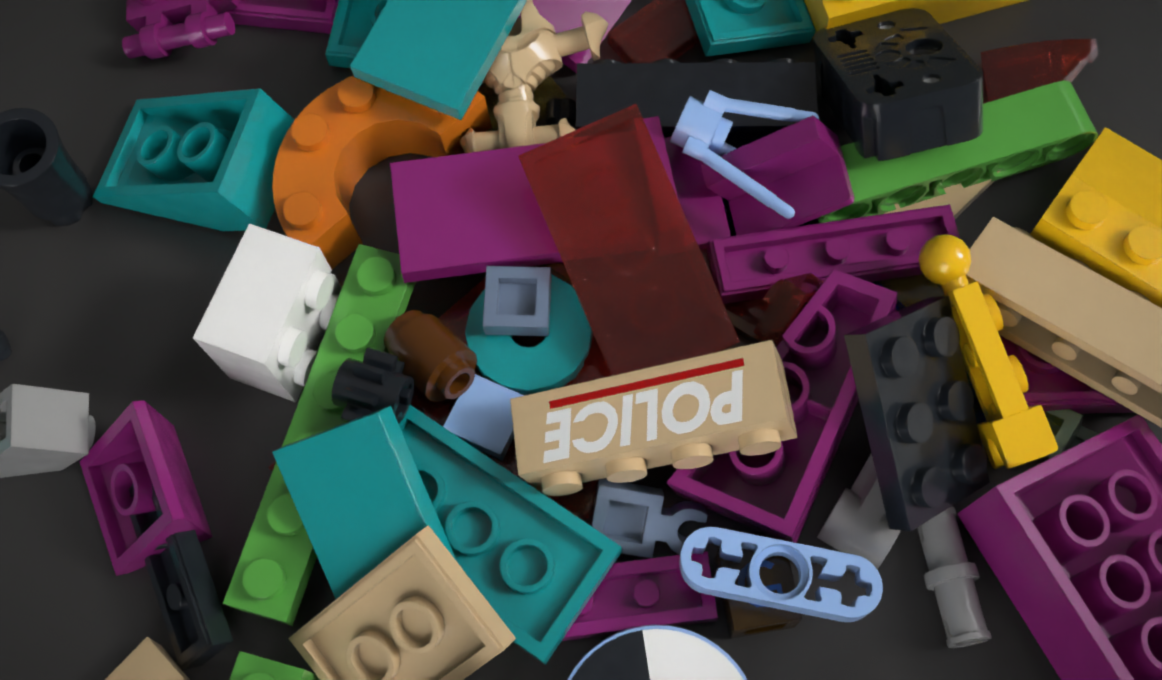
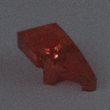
[981,39,1098,102]

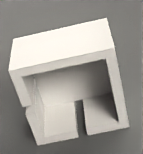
[193,224,342,402]

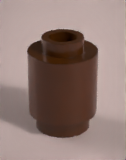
[384,310,477,402]

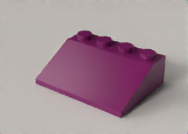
[957,415,1162,680]

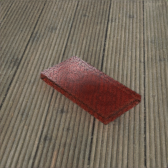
[518,104,740,376]

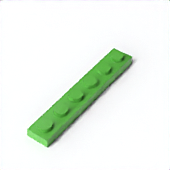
[223,244,416,626]

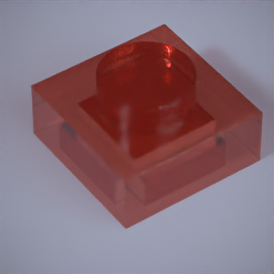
[753,272,824,346]

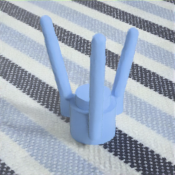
[670,90,819,219]

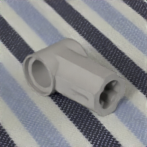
[817,453,901,570]

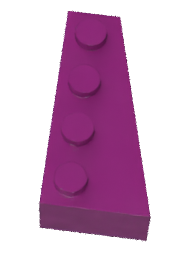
[667,269,897,543]

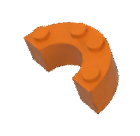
[272,75,493,269]

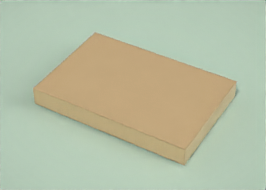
[288,525,516,680]

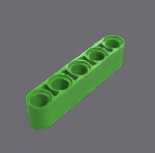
[817,80,1098,223]

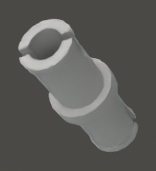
[917,506,992,648]

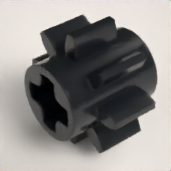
[332,347,414,424]

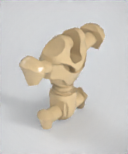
[460,0,608,153]

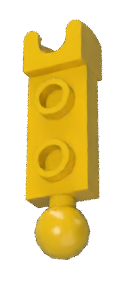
[919,234,1058,469]

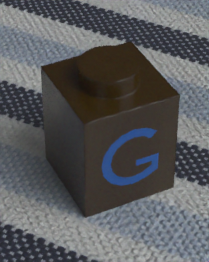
[714,532,802,639]

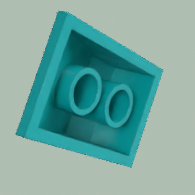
[93,88,294,231]

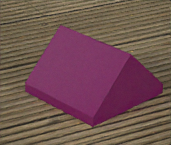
[80,400,213,576]

